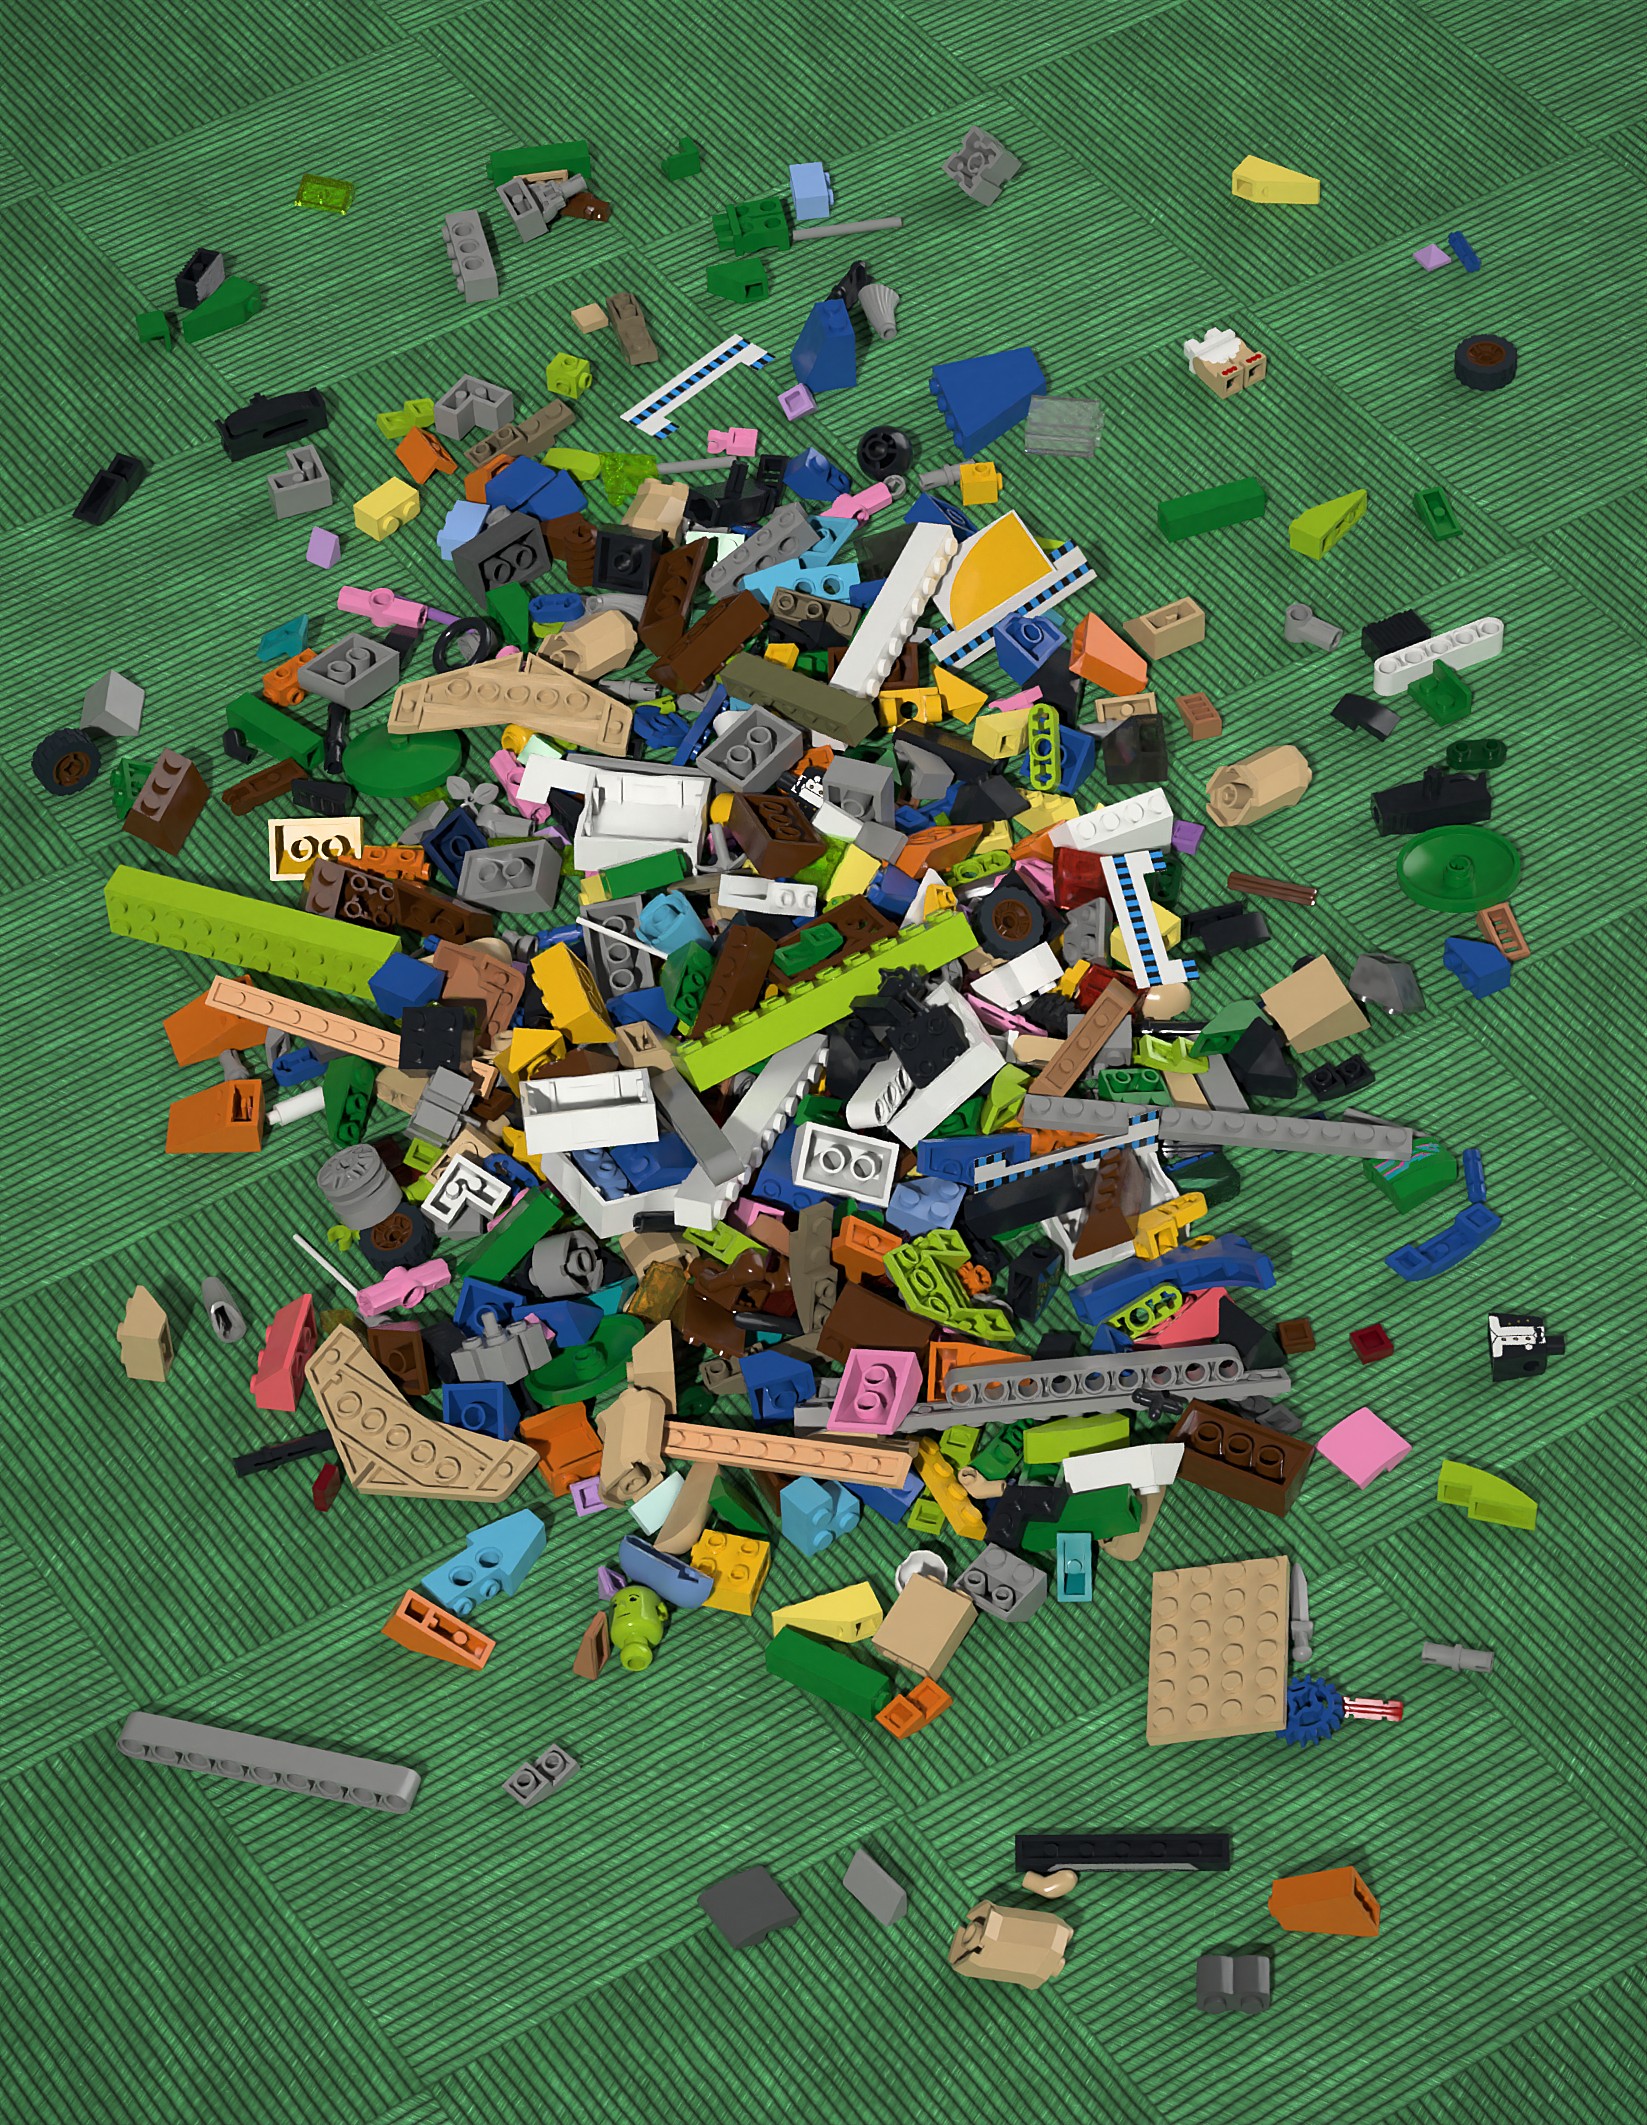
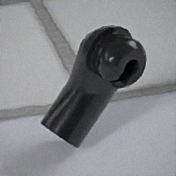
[222,728,254,765]

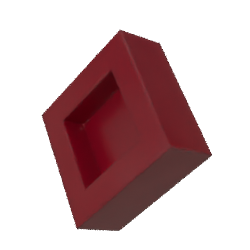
[1349,1323,1394,1365]
[312,1463,341,1512]

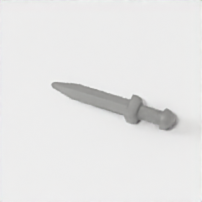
[1288,1563,1313,1663]

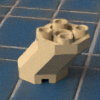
[621,478,689,549]
[536,610,638,684]
[1206,745,1312,828]
[618,1231,701,1292]
[595,1388,666,1509]
[948,1899,1074,1990]

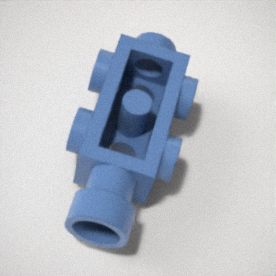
[571,1147,630,1202]

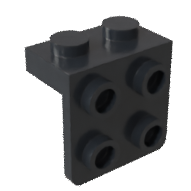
[880,1005,967,1089]

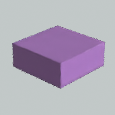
[1170,819,1205,855]

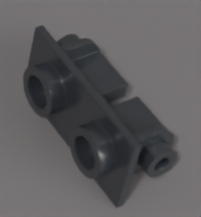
[825,260,874,311]
[954,1219,1010,1277]

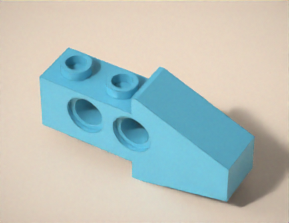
[738,558,861,612]
[421,1508,547,1619]

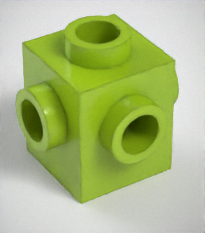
[546,352,592,399]

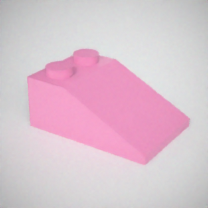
[826,1349,923,1435]

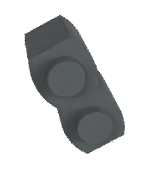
[1196,1955,1270,2014]

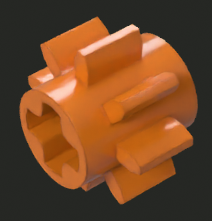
[955,1261,991,1298]

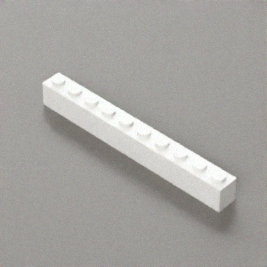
[807,522,958,751]
[674,1033,829,1231]

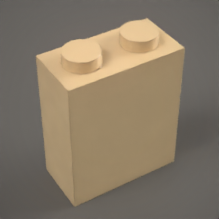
[871,1572,978,1683]

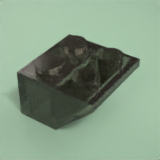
[853,522,916,582]
[1101,713,1168,785]

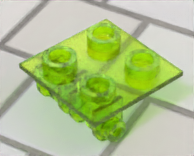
[599,451,659,507]
[790,833,849,899]

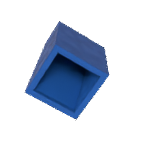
[790,299,857,393]

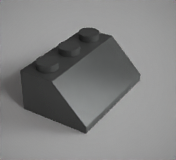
[451,511,551,611]

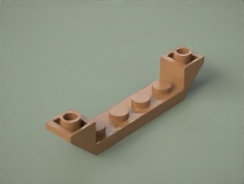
[1014,977,1138,1130]

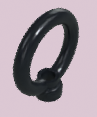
[432,617,491,675]

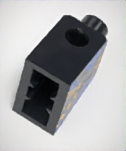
[1006,1243,1063,1324]

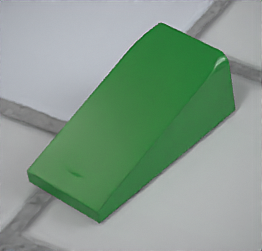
[1412,486,1463,542]

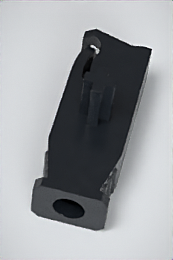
[214,387,328,462]
[683,460,777,529]
[1370,766,1492,837]

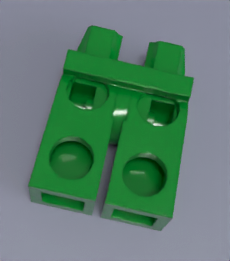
[712,196,790,257]

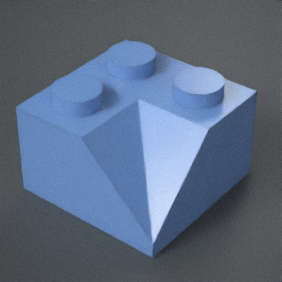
[882,1177,967,1244]

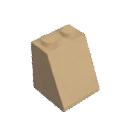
[1260,954,1371,1054]

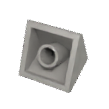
[79,669,145,736]

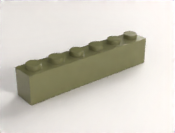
[719,651,878,747]

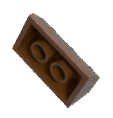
[828,642,920,691]
[122,747,211,857]
[392,878,494,945]
[816,1280,936,1370]

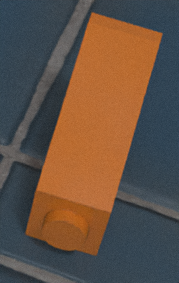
[1069,612,1148,696]
[1268,1866,1381,1937]

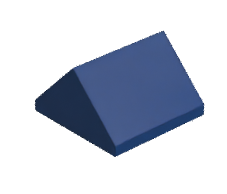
[485,455,556,511]
[510,469,588,523]
[1019,717,1095,795]
[368,952,445,1021]
[452,1276,527,1339]
[512,1300,603,1349]
[442,1382,521,1442]

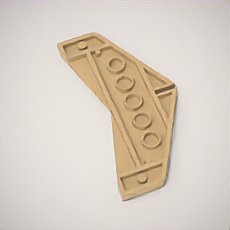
[387,651,633,757]
[305,1324,541,1503]

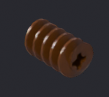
[563,521,598,587]

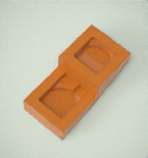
[875,1676,953,1741]

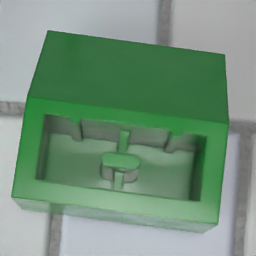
[1098,1068,1175,1141]

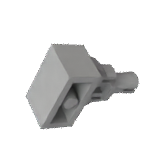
[496,173,588,243]

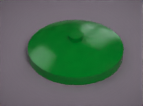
[342,722,463,798]
[1396,825,1521,913]
[523,1314,648,1406]

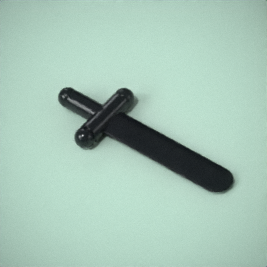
[733,1312,805,1336]
[1131,1366,1184,1422]

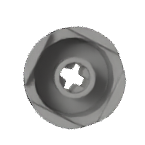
[529,1230,603,1302]

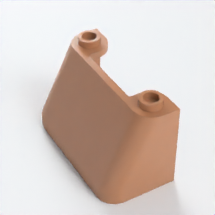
[399,939,525,1064]

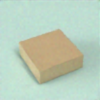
[571,303,609,334]

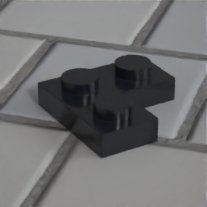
[983,1485,1070,1549]

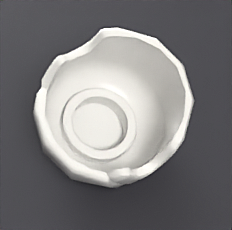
[895,1550,948,1595]

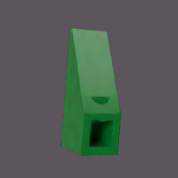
[661,940,715,1027]
[322,1055,377,1149]
[965,1418,1036,1481]

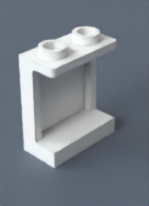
[718,874,818,917]

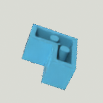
[780,1476,860,1557]

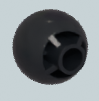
[856,425,914,483]

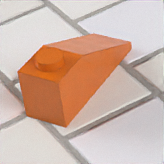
[380,1589,496,1671]

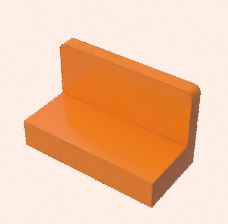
[395,426,458,485]

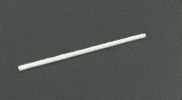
[576,917,669,960]
[293,1234,384,1315]

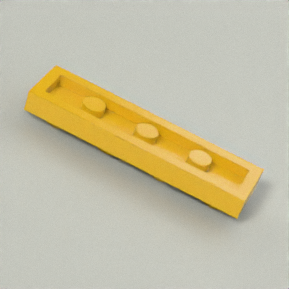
[904,1434,988,1541]

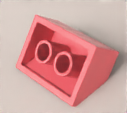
[1131,1287,1236,1367]
[250,1294,318,1412]

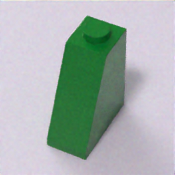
[598,849,687,900]

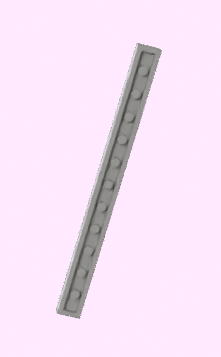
[1022,1094,1412,1161]
[896,1368,1291,1434]

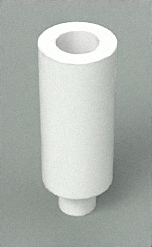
[264,1086,325,1126]

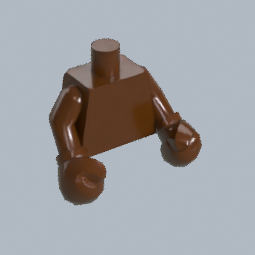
[688,1249,793,1313]

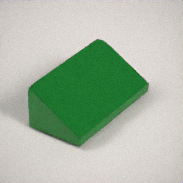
[708,1475,769,1540]

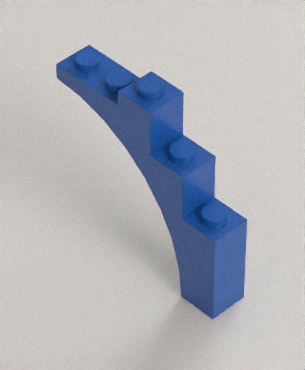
[1068,1233,1276,1327]

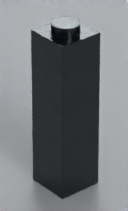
[892,719,1005,783]
[963,1163,1089,1241]

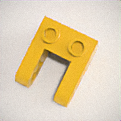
[877,687,942,733]
[1132,1192,1216,1262]

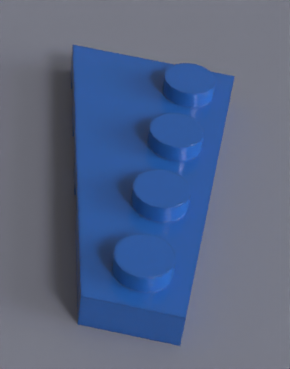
[671,683,730,767]
[916,1132,1031,1188]

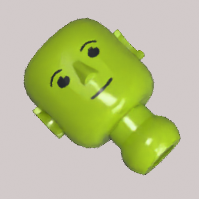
[608,1585,668,1671]

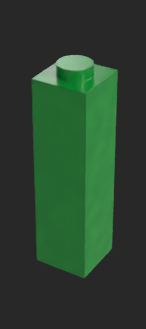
[486,140,591,190]
[1157,476,1268,543]
[225,692,325,774]
[454,1185,564,1286]
[1020,1484,1142,1554]
[765,1626,892,1723]

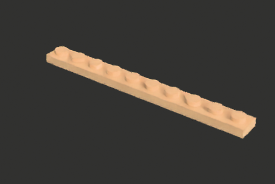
[205,975,499,1100]
[660,1420,913,1490]

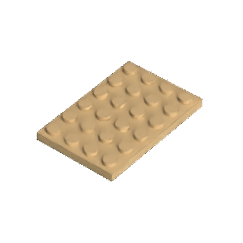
[1146,1555,1290,1746]

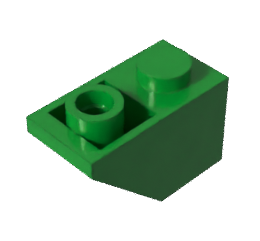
[706,257,769,304]

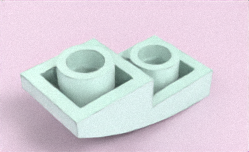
[627,1471,685,1536]

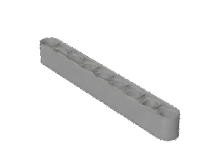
[650,1067,745,1187]
[943,1344,1244,1409]
[116,1711,421,1814]

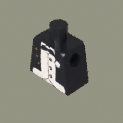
[776,766,826,821]
[1487,1312,1565,1382]

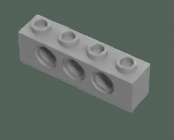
[441,209,499,303]
[701,503,821,600]

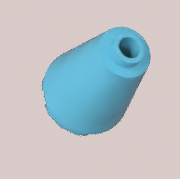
[635,890,715,954]

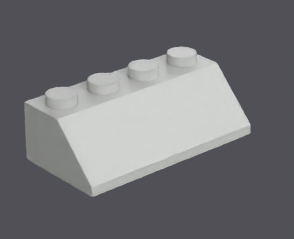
[1048,787,1173,885]

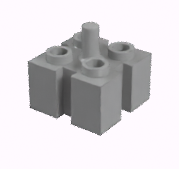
[941,125,1022,207]
[403,1066,481,1148]
[451,1311,552,1385]

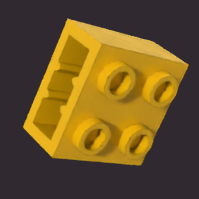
[690,1529,771,1616]

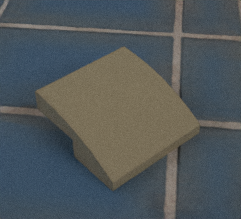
[667,869,752,898]

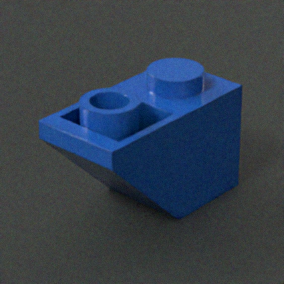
[782,447,852,502]
[865,863,920,919]
[1442,937,1511,1000]

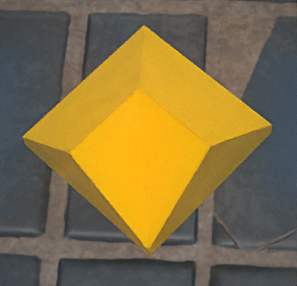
[930,663,988,725]
[492,1027,567,1099]

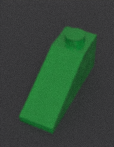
[182,275,262,344]
[485,581,532,661]
[1189,1000,1273,1058]

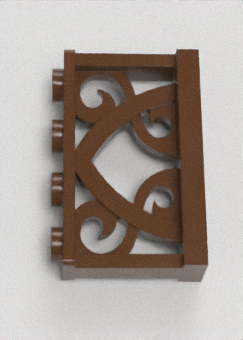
[765,894,900,995]

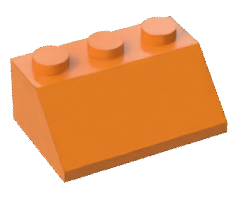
[882,824,983,880]

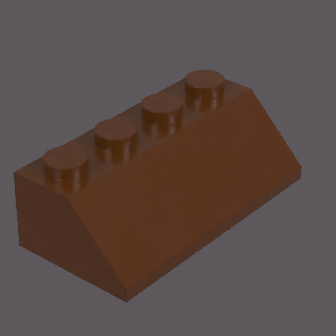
[636,536,709,657]
[645,589,770,696]
[727,792,827,880]
[685,924,778,1041]
[1072,1147,1146,1260]
[1164,1399,1314,1518]

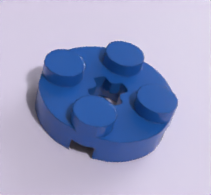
[631,705,690,749]

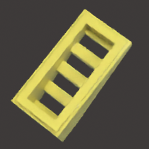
[967,819,1014,855]

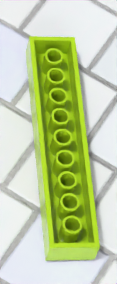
[104,864,402,1002]
[669,908,979,1092]

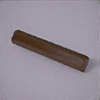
[1227,871,1318,906]

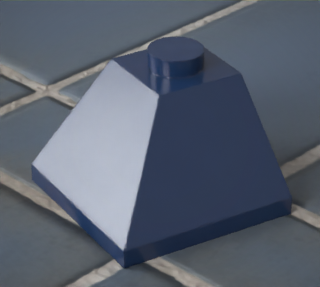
[419,806,492,890]

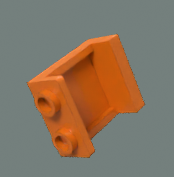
[830,1215,902,1284]
[519,1401,603,1498]

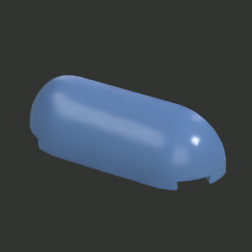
[618,1535,714,1609]

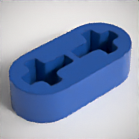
[528,593,585,624]
[272,1046,329,1087]
[482,1153,539,1198]

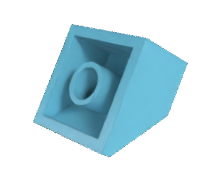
[798,515,858,570]

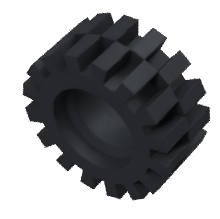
[1025,993,1082,1040]

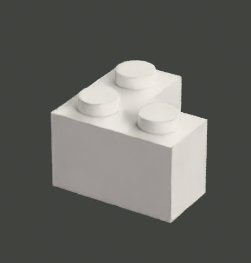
[970,942,1065,1013]
[421,1153,511,1230]

